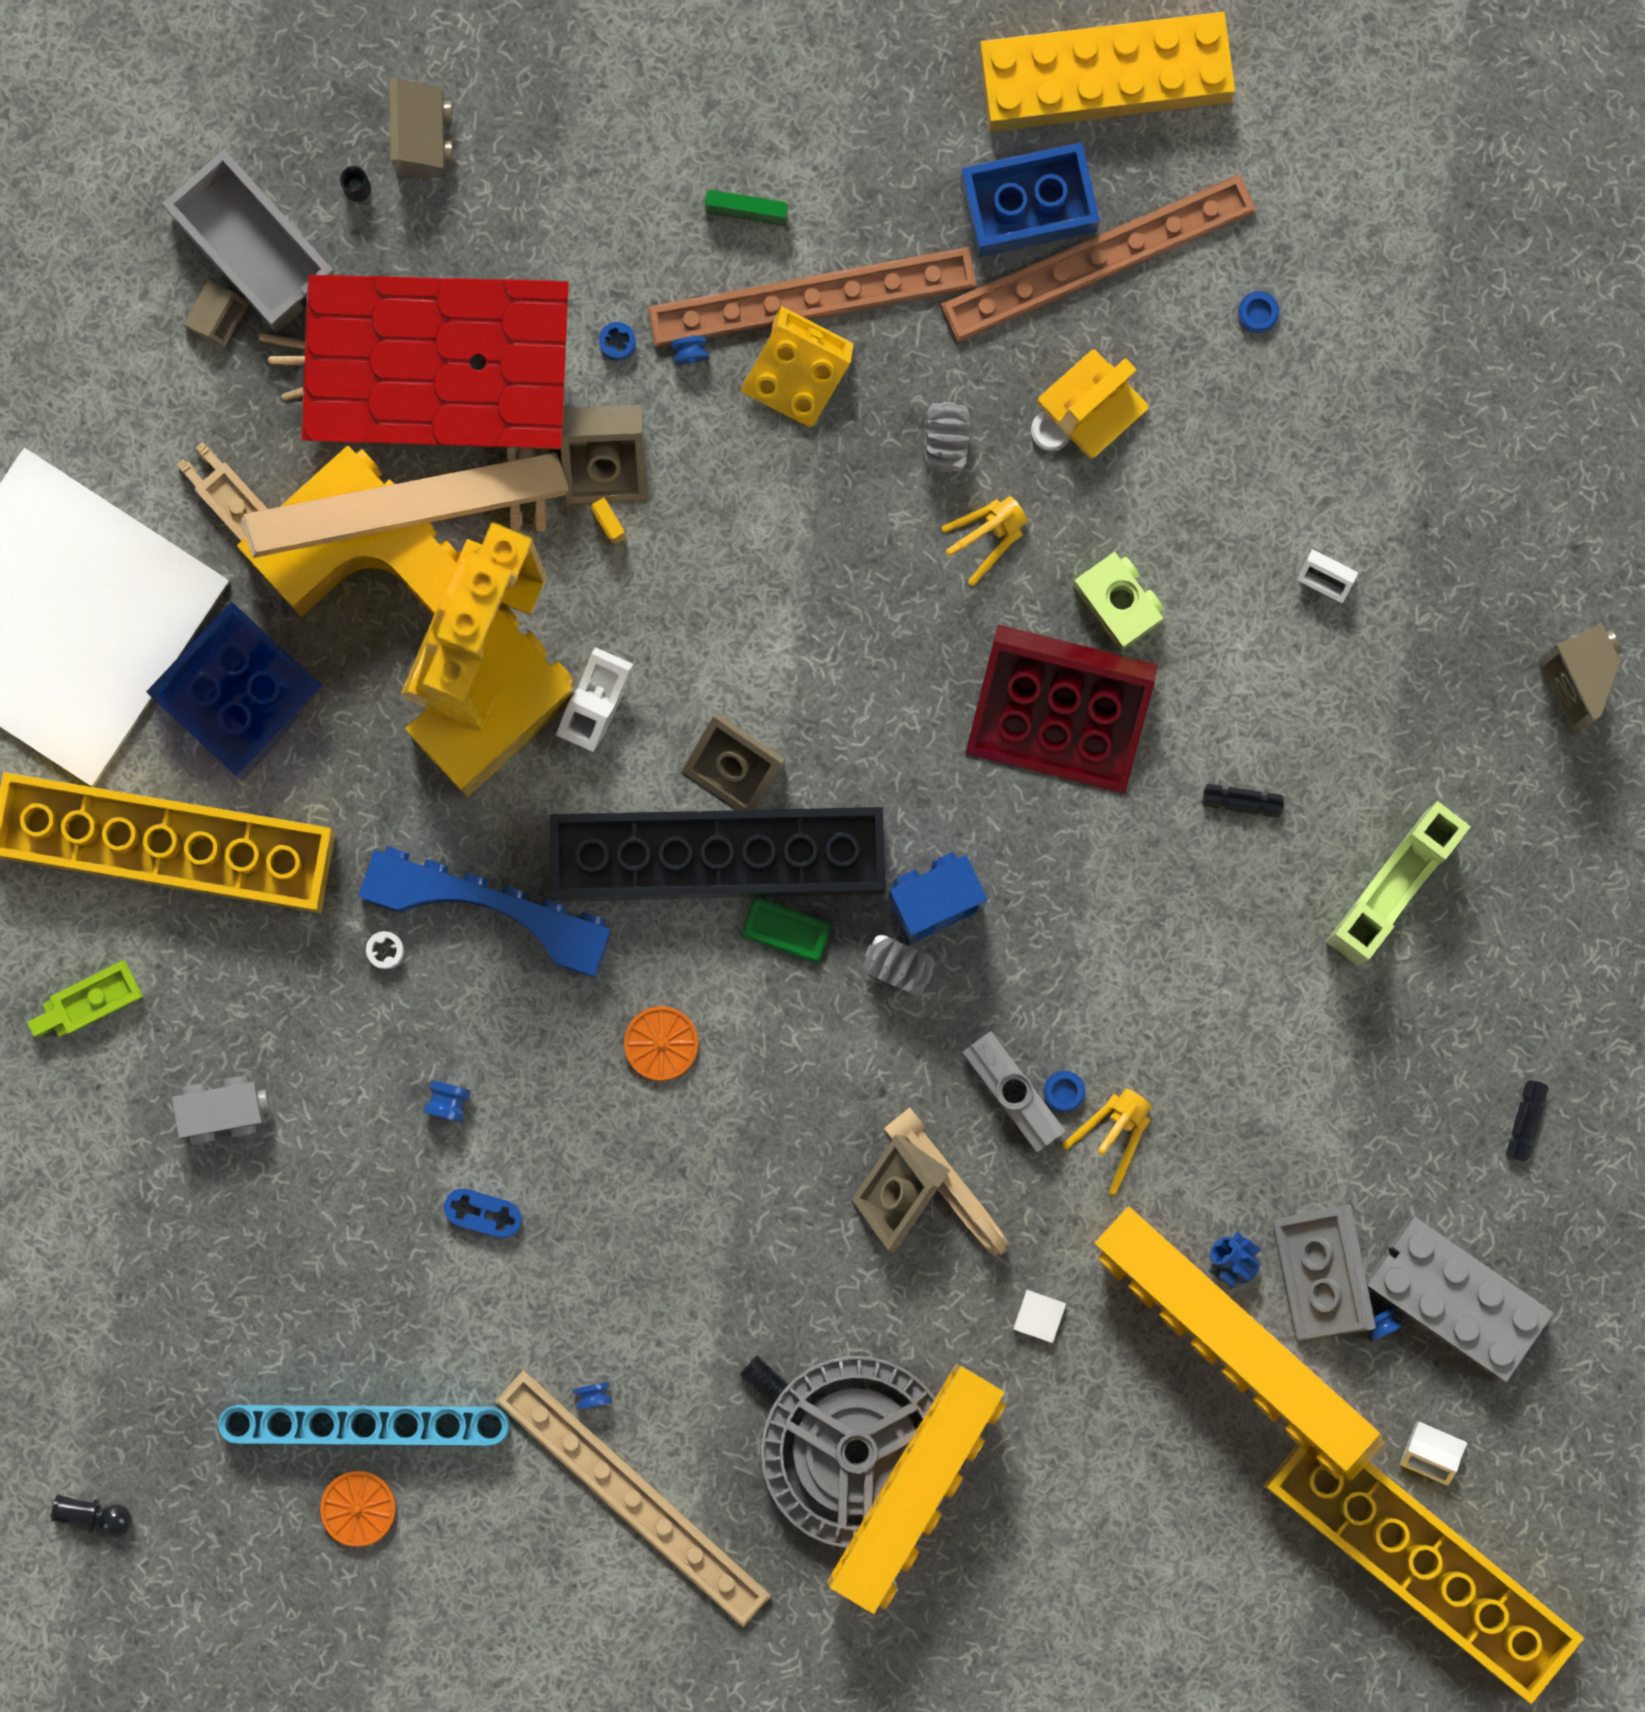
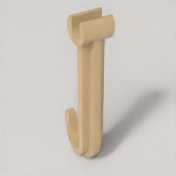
[883,1108,1009,1256]

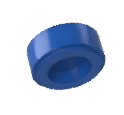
[1238,291,1279,334]
[1043,1071,1085,1113]

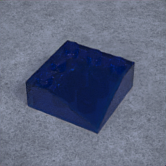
[146,601,323,781]

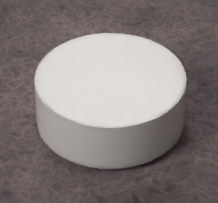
[1031,411,1070,452]

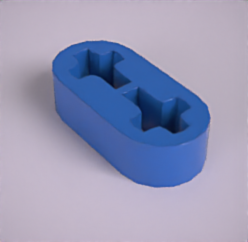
[444,1189,522,1238]

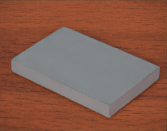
[1273,1204,1376,1343]

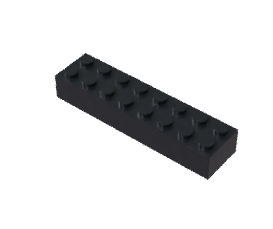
[550,807,885,902]

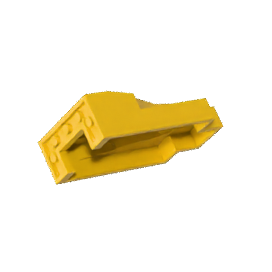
[401,522,547,731]

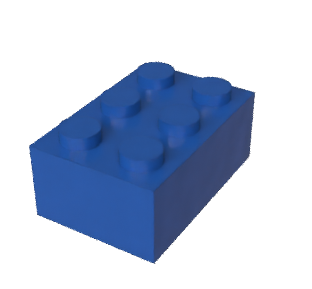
[960,142,1100,258]
[888,852,988,945]

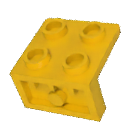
[741,306,854,427]

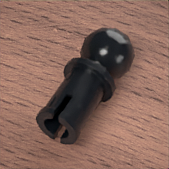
[51,1494,133,1537]

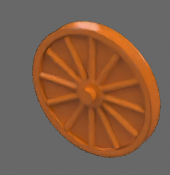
[624,1006,699,1081]
[320,1471,396,1547]

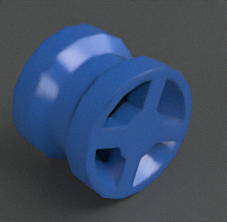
[423,1080,471,1123]

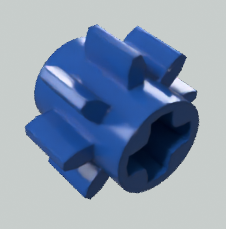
[1209,1232,1261,1288]

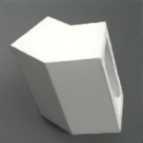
[1297,549,1358,604]
[1400,1421,1467,1486]

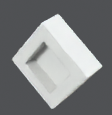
[1013,1290,1066,1343]

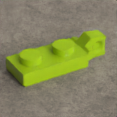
[27,960,144,1039]

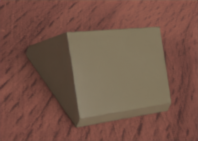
[681,712,786,810]
[852,1135,950,1252]

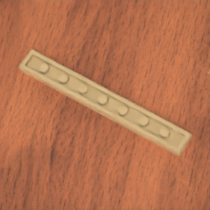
[241,452,569,558]
[495,1370,771,1627]

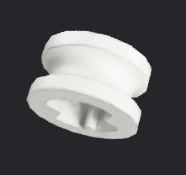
[366,931,405,969]

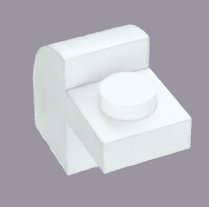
[556,647,633,752]

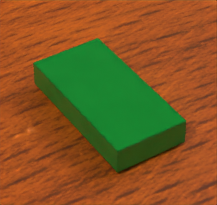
[705,189,788,226]
[741,897,832,964]

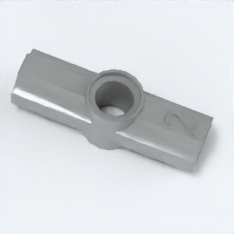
[962,1031,1066,1153]

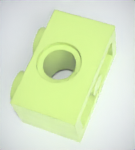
[1073,552,1164,652]

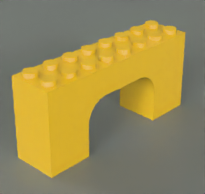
[237,445,576,797]

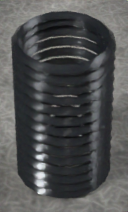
[340,165,371,202]
[740,1355,788,1404]

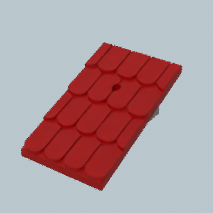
[301,274,569,449]

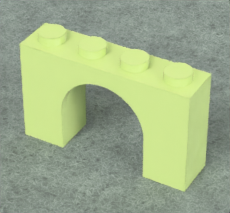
[1325,801,1471,967]

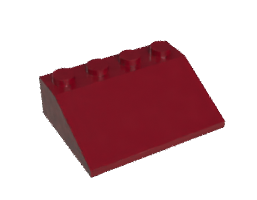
[965,624,1158,794]

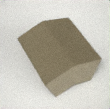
[183,280,249,347]

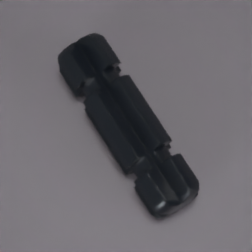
[1202,784,1284,818]
[1506,1080,1549,1162]

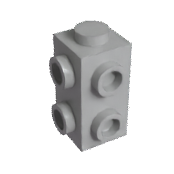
[172,1076,271,1146]

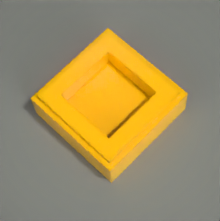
[591,497,626,545]

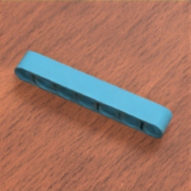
[218,1405,511,1445]

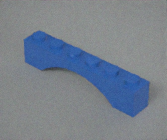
[358,846,612,978]

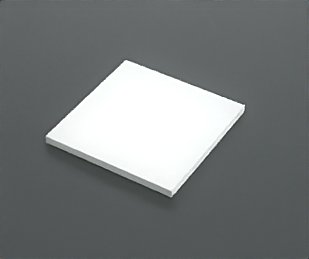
[0,448,231,787]

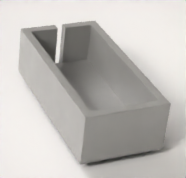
[162,149,335,334]
[1366,1216,1553,1382]

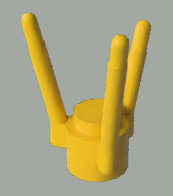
[941,496,1028,586]
[1062,1088,1152,1196]

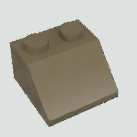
[389,79,454,178]
[561,404,647,504]

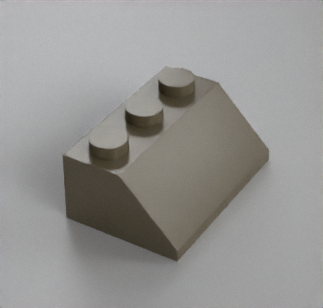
[1539,623,1621,734]

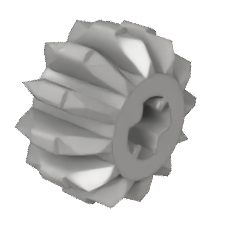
[923,402,970,473]
[862,935,935,994]

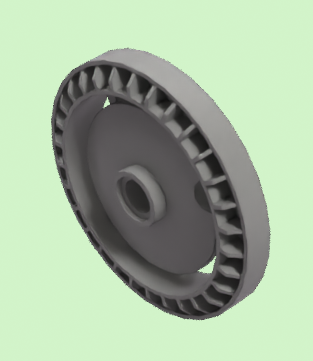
[760,1356,935,1548]

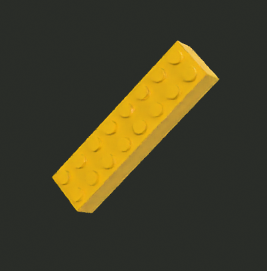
[0,772,336,914]
[1095,1206,1385,1481]
[1263,1444,1584,1704]

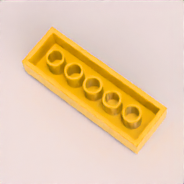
[979,12,1235,132]
[827,1364,1007,1614]

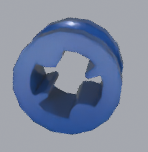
[599,321,636,361]
[670,336,709,365]
[1368,1306,1403,1342]
[572,1382,613,1410]

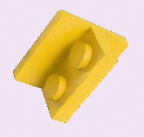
[1037,350,1149,459]

